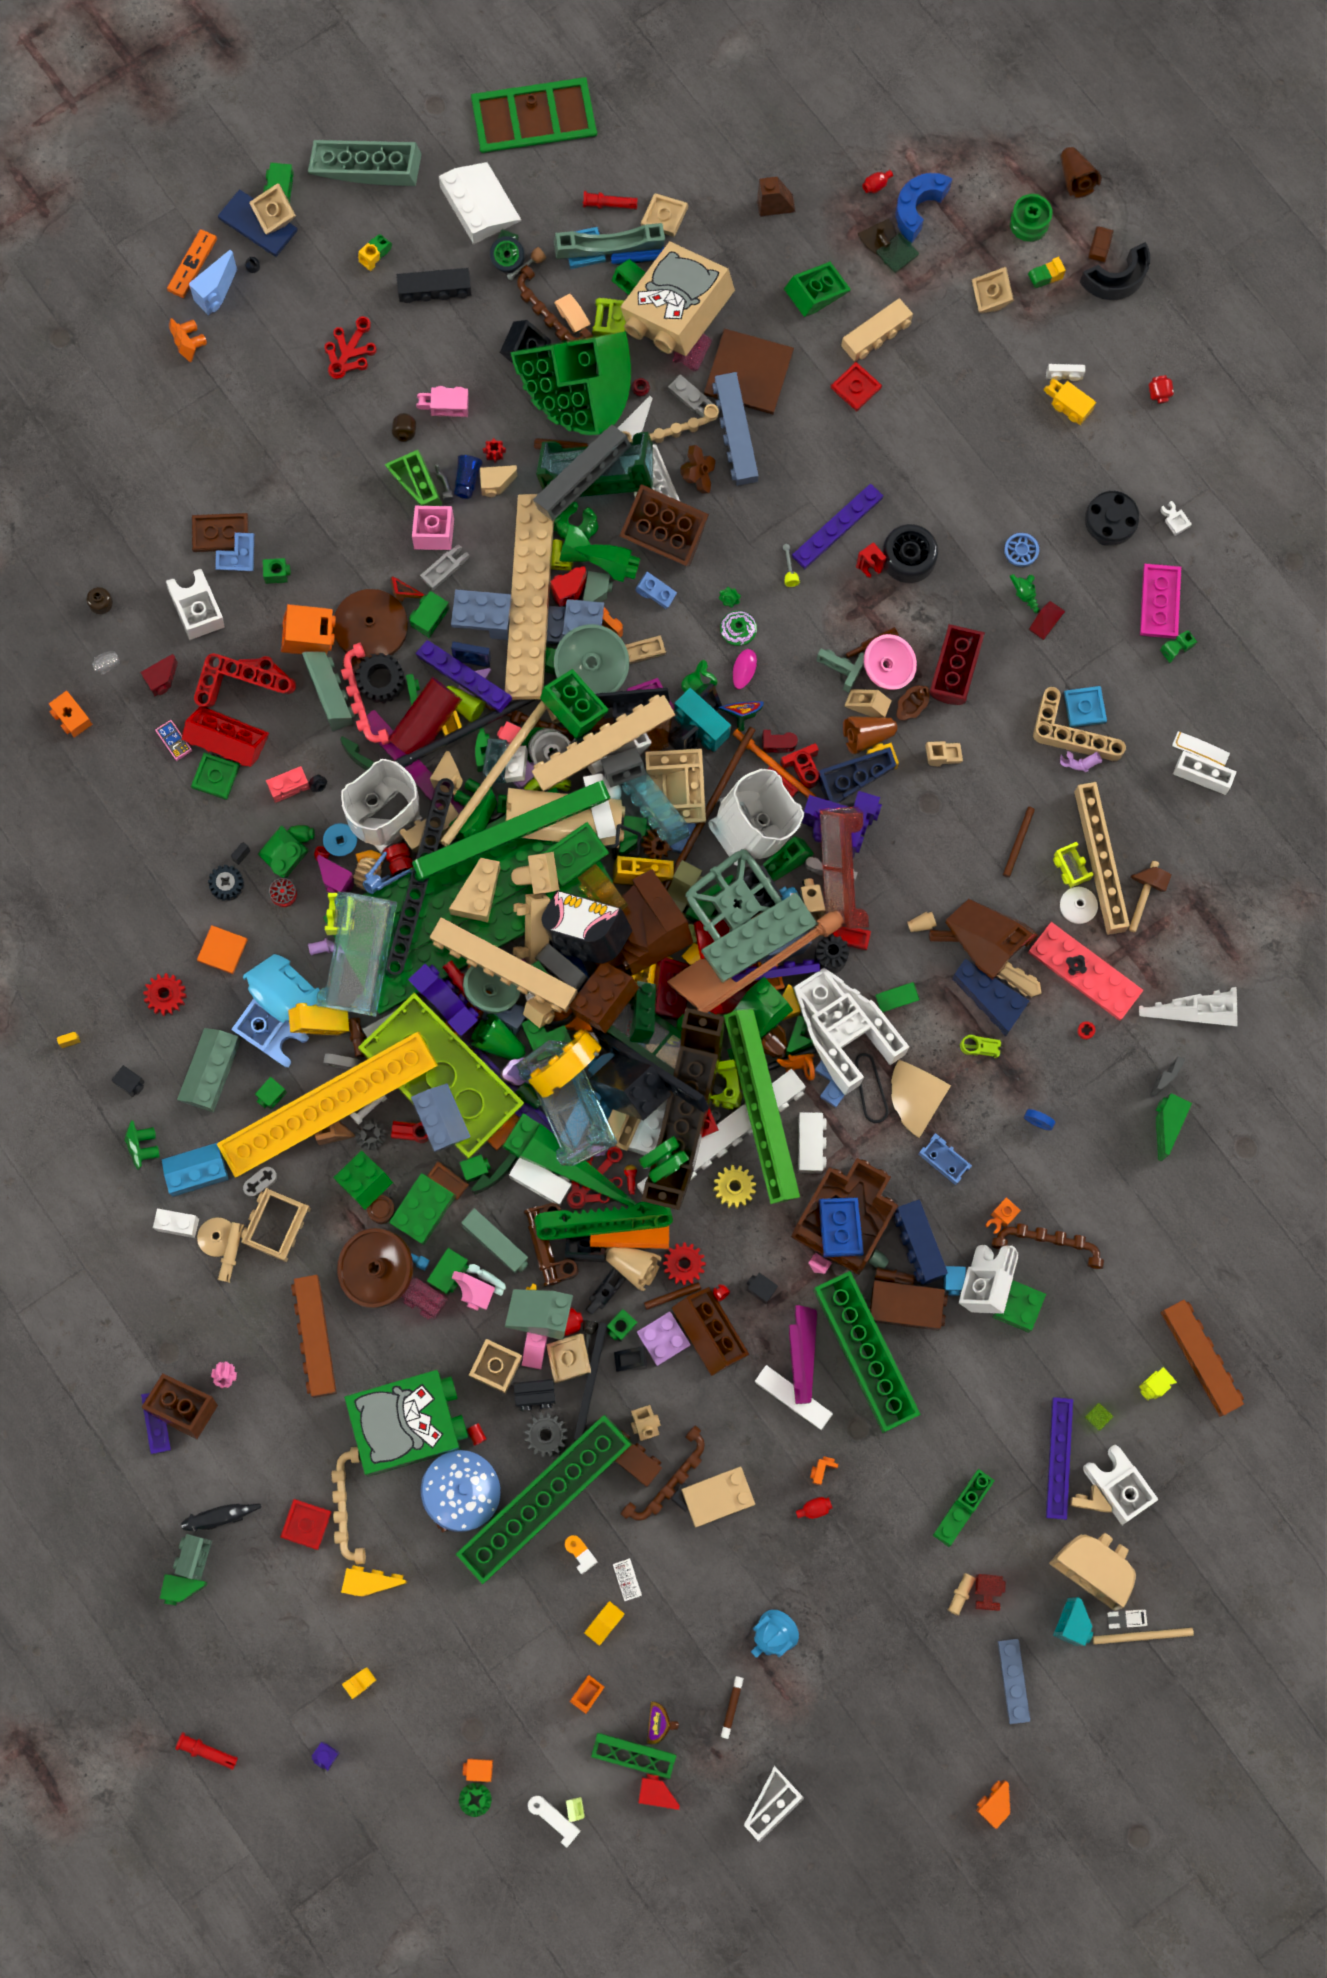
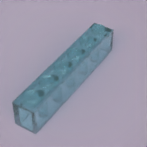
[622,771,690,846]

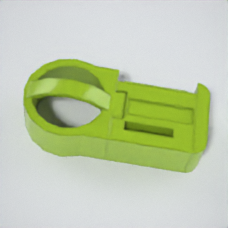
[960,1035,1001,1058]

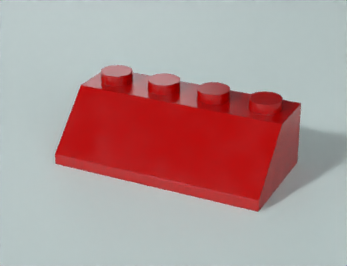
[181,706,269,767]

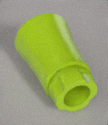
[447,685,485,722]

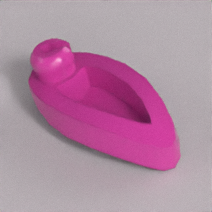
[733,649,757,690]

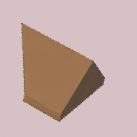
[315,1121,355,1145]

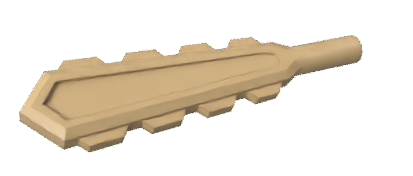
[997,962,1041,997]

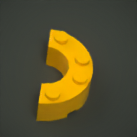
[528,1029,601,1098]

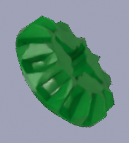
[459,1783,492,1817]

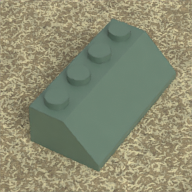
[302,652,355,732]
[177,1028,241,1113]

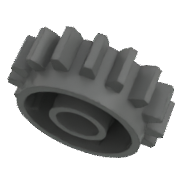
[524,1413,568,1458]

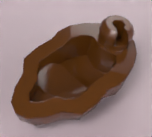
[896,685,930,720]

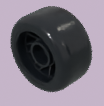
[882,524,938,583]

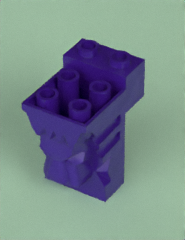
[801,791,882,858]

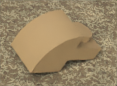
[925,741,963,766]

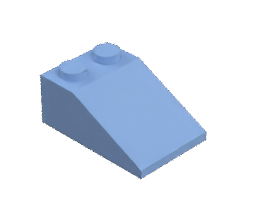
[189,250,237,315]

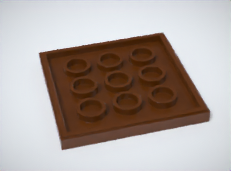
[704,328,794,415]

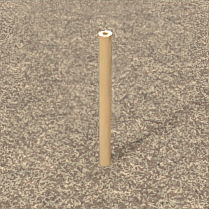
[1092,1628,1194,1645]

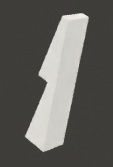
[755,1365,833,1430]

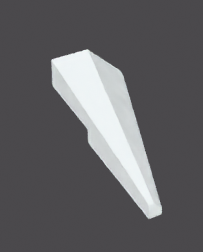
[1139,987,1237,1026]

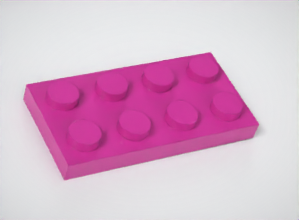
[1140,564,1181,639]

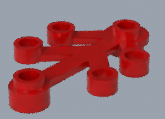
[324,316,376,379]
[567,1147,623,1209]

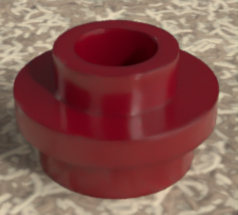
[632,378,650,396]

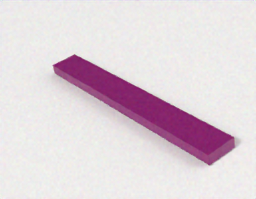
[367,710,464,814]

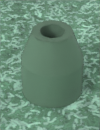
[867,1249,889,1269]

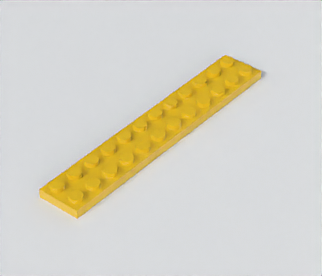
[217,1031,438,1178]

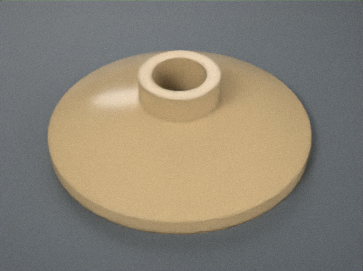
[197,1218,232,1257]

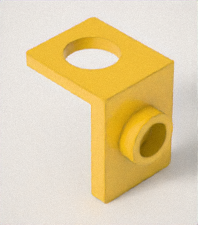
[866,743,899,769]

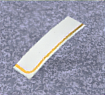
[1172,731,1230,766]

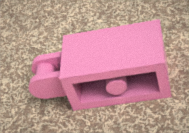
[416,386,469,417]

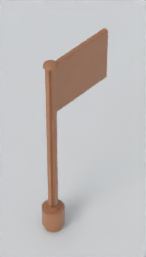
[667,910,844,1013]

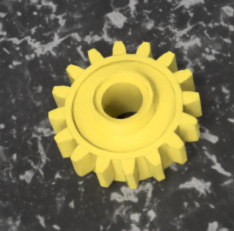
[713,1165,756,1209]

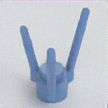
[363,851,411,894]

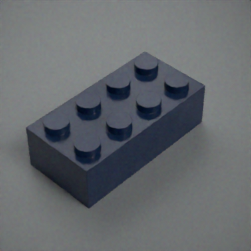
[892,1199,948,1286]

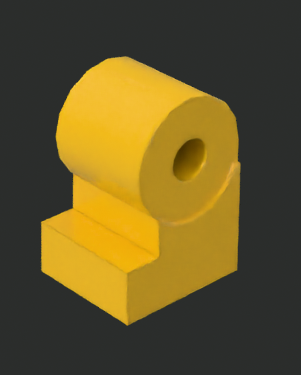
[342,1667,376,1699]

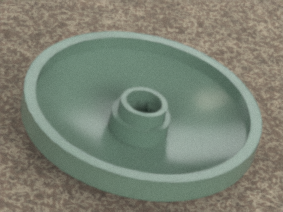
[554,624,629,694]

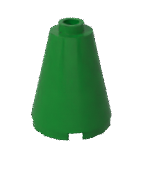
[471,1013,525,1061]

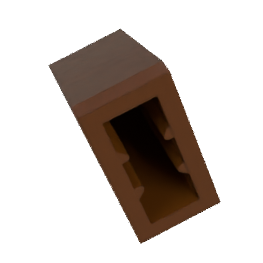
[757,177,795,217]

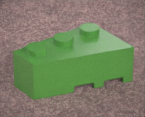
[384,450,443,506]

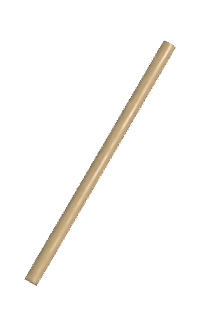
[440,700,548,846]

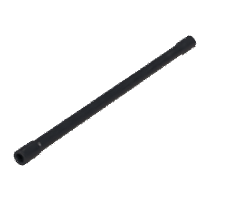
[394,682,551,768]

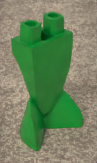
[559,524,640,582]

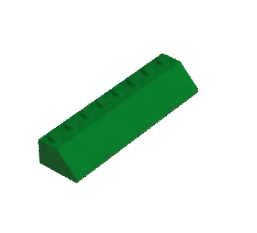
[813,1271,921,1433]

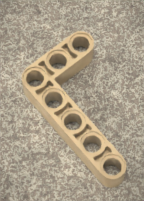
[1033,687,1126,761]

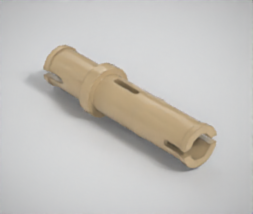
[217,1222,244,1283]

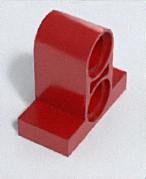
[780,743,819,789]

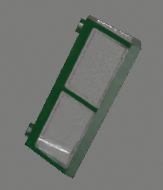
[606,1000,722,1075]

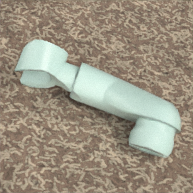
[466,1264,506,1296]

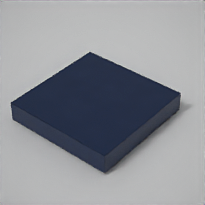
[451,642,491,668]

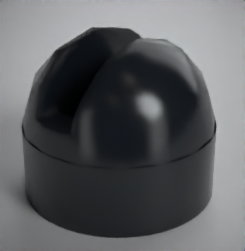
[245,257,260,273]

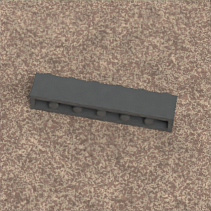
[533,425,631,521]

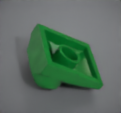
[258,825,310,878]

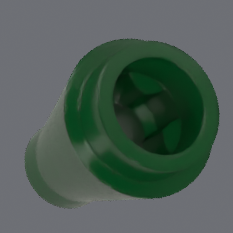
[515,1081,544,1110]

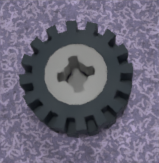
[208,865,244,901]

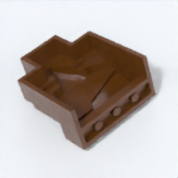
[594,869,694,975]
[791,1158,898,1275]

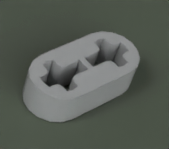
[323,1054,361,1070]
[243,1167,277,1198]

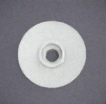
[1060,887,1098,924]

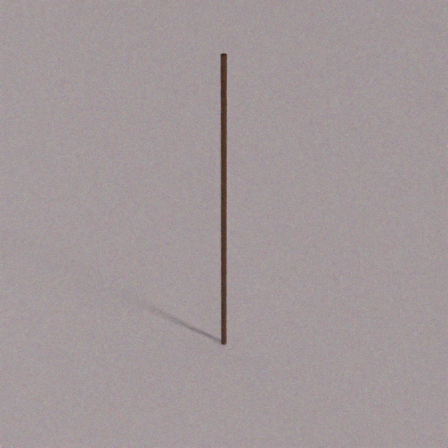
[545,727,756,1108]

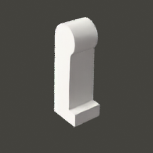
[528,1796,581,1847]

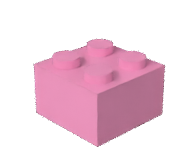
[412,506,454,550]

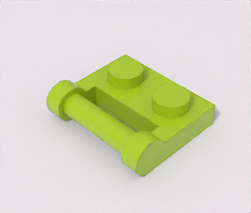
[592,298,626,336]

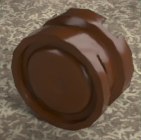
[367,1195,395,1224]

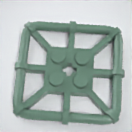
[685,849,782,941]

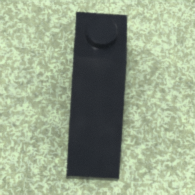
[668,724,699,750]

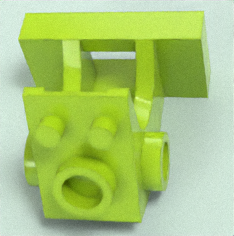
[711,1059,743,1109]

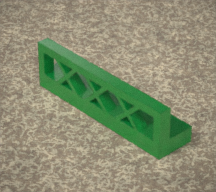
[591,1733,676,1779]

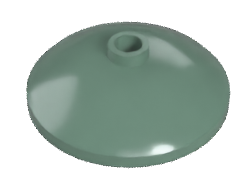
[463,965,520,1013]

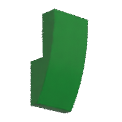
[475,728,491,772]
[875,982,920,1013]

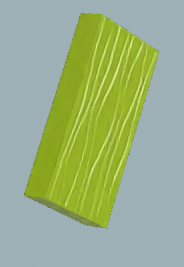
[358,993,524,1159]

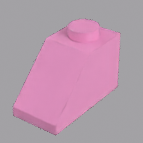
[522,1332,548,1370]

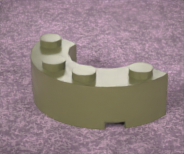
[667,860,703,917]

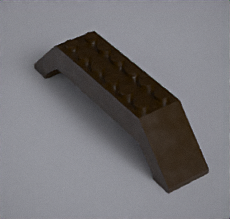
[641,1008,725,1210]

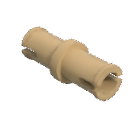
[947,1573,976,1616]

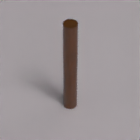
[644,1282,701,1310]

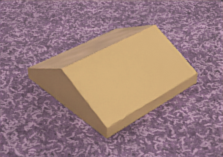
[249,183,296,235]
[972,267,1014,313]

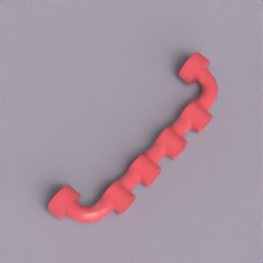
[341,643,391,745]

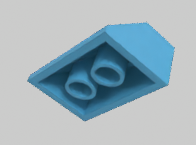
[162,1143,229,1197]

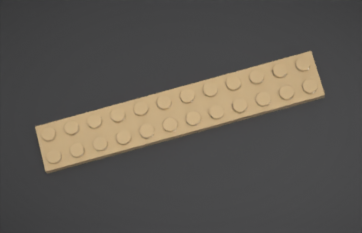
[505,494,554,700]

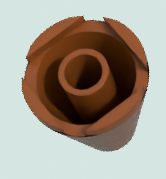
[843,716,897,754]

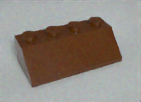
[672,1287,749,1376]

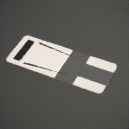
[1108,1610,1147,1629]

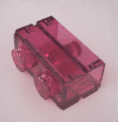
[402,1277,448,1320]

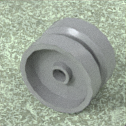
[528,728,570,765]

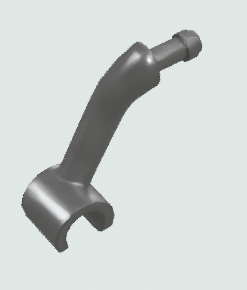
[435,464,454,503]

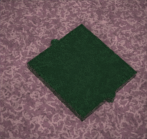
[876,233,919,273]

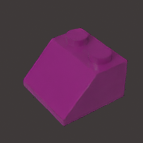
[317,855,355,894]

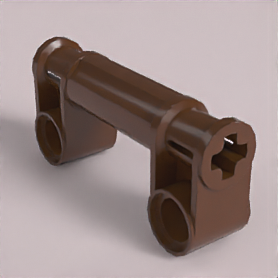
[524,1203,579,1287]

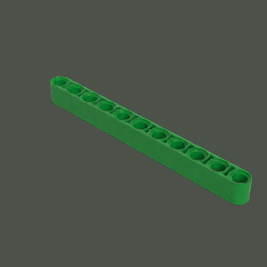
[412,780,611,880]

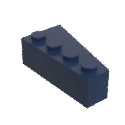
[818,747,896,804]
[952,959,1029,1037]

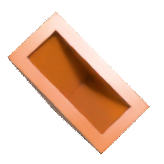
[570,1675,605,1714]

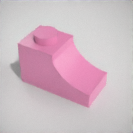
[452,1271,495,1311]

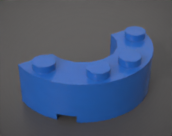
[895,173,952,243]

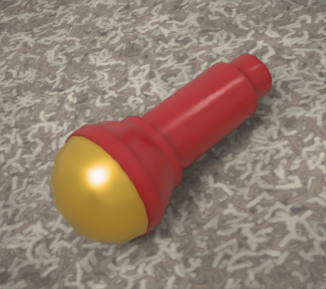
[624,1165,637,1195]

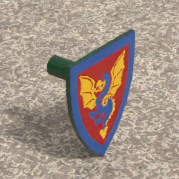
[718,701,764,731]

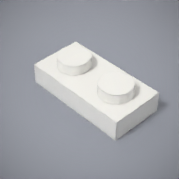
[1046,364,1085,381]
[505,746,528,783]

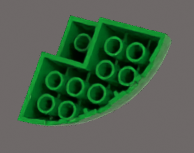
[511,331,631,435]

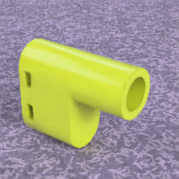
[551,540,573,571]

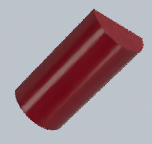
[929,624,985,705]
[388,677,463,760]

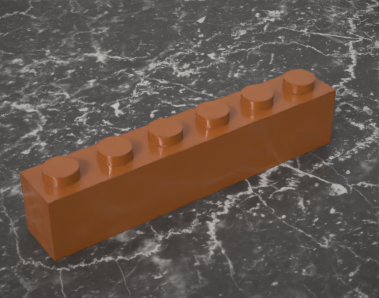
[291,1275,337,1398]
[1160,1299,1244,1417]

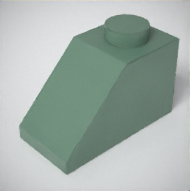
[583,571,613,602]

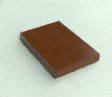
[192,513,249,552]

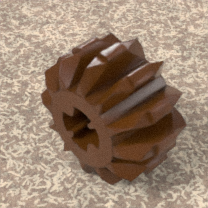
[641,827,674,860]

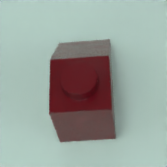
[140,654,178,697]

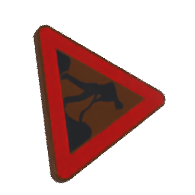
[390,576,425,602]

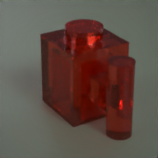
[975,1574,1006,1611]

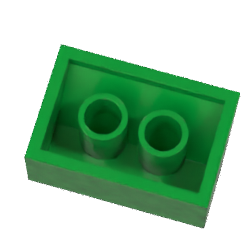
[540,669,609,739]

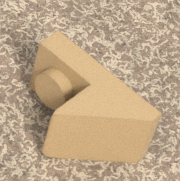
[1069,1485,1112,1513]

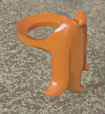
[776,1054,815,1081]

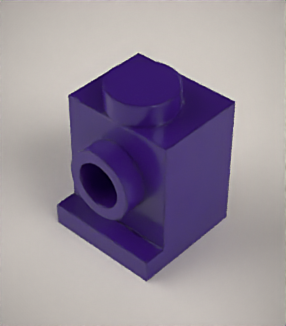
[311,1741,340,1771]

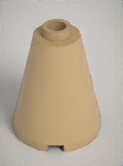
[605,1247,661,1291]

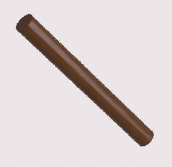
[1003,807,1035,878]

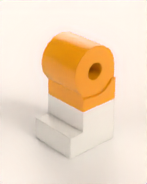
[565,1535,598,1574]

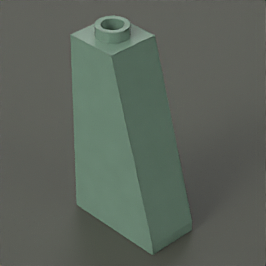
[461,1208,529,1274]

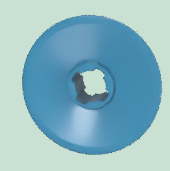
[323,823,357,856]

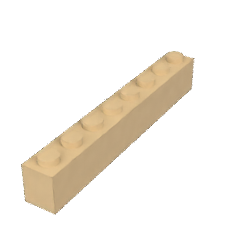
[532,695,675,792]
[1074,782,1130,935]
[430,918,578,1013]

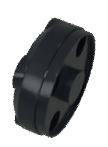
[1085,491,1139,546]

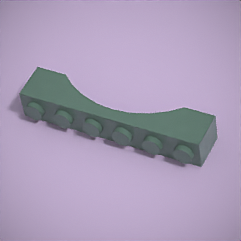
[554,223,665,259]

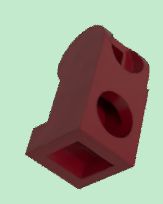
[762,730,798,753]

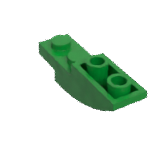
[933,1469,995,1547]

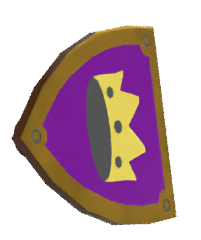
[647,1702,679,1744]

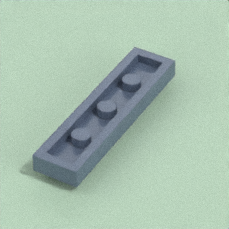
[997,1639,1030,1724]

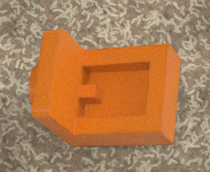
[810,1457,838,1485]

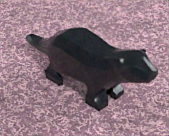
[181,1503,261,1532]

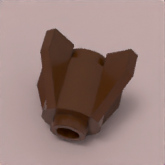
[761,1025,787,1058]

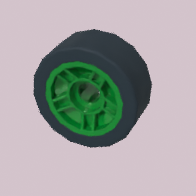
[490,236,525,273]

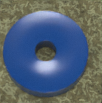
[1024,1109,1056,1130]

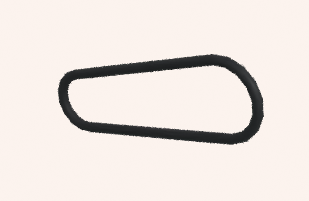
[855,1053,888,1123]

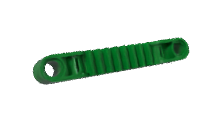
[534,1202,673,1240]

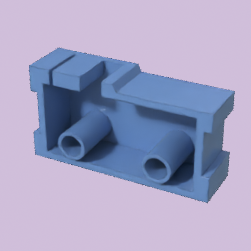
[918,1133,972,1185]

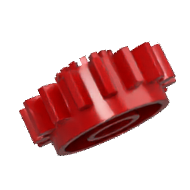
[143,973,187,1016]
[663,1242,706,1286]

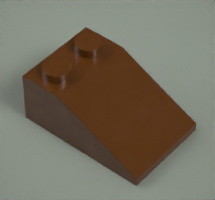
[142,1373,218,1439]

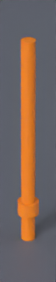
[732,729,817,798]

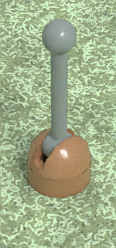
[507,247,546,280]

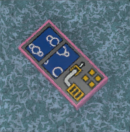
[156,720,192,761]

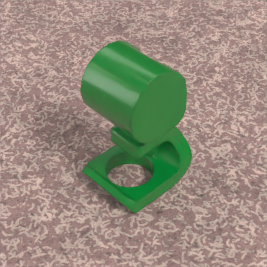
[1160,630,1198,663]

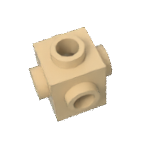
[631,1405,661,1441]

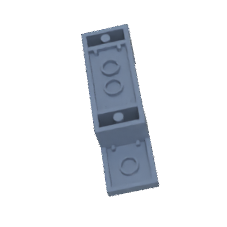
[451,590,604,644]

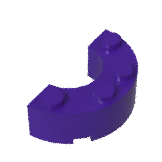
[408,964,479,1036]

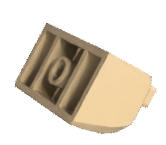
[1049,1533,1136,1611]

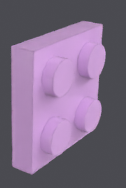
[636,1312,691,1366]

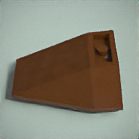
[945,899,1039,980]

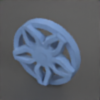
[1004,533,1039,567]

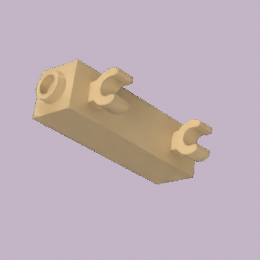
[513,893,550,965]

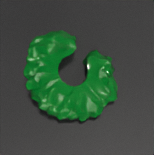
[554,501,598,540]

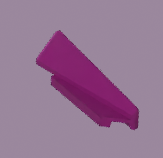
[789,1305,817,1404]

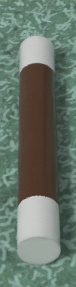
[721,1676,744,1739]

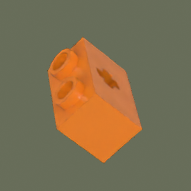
[49,691,92,738]

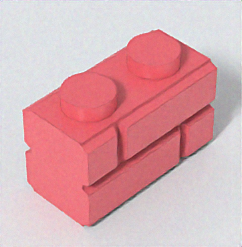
[266,766,310,803]

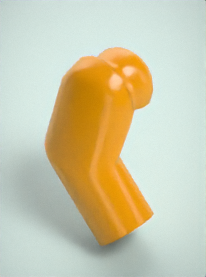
[356,850,383,865]

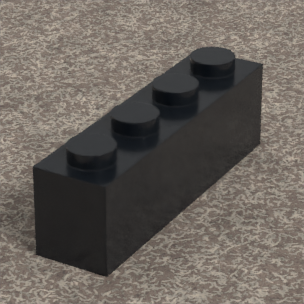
[396,268,472,303]

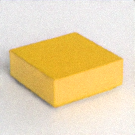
[57,1032,81,1048]

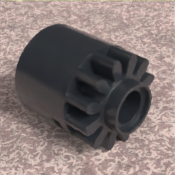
[814,934,850,974]

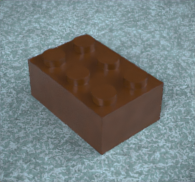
[569,963,639,1033]

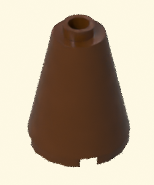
[1060,147,1102,198]

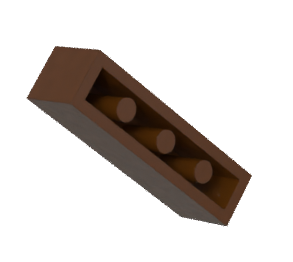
[597,1417,662,1487]

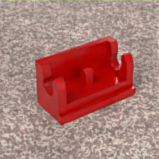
[856,542,886,578]

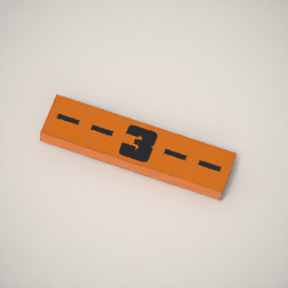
[167,229,217,298]

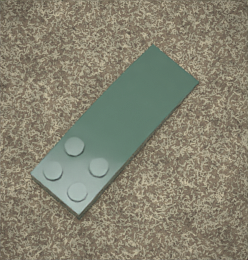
[308,140,422,186]

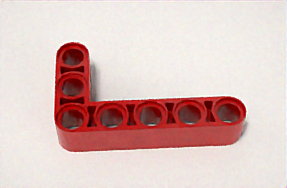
[194,653,296,708]

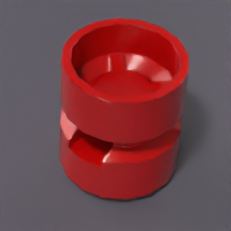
[384,843,413,877]

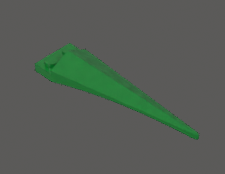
[502,1113,642,1212]

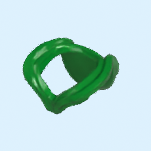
[681,660,718,692]

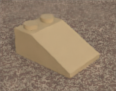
[681,1467,755,1528]

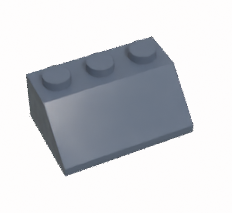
[411,1084,471,1153]

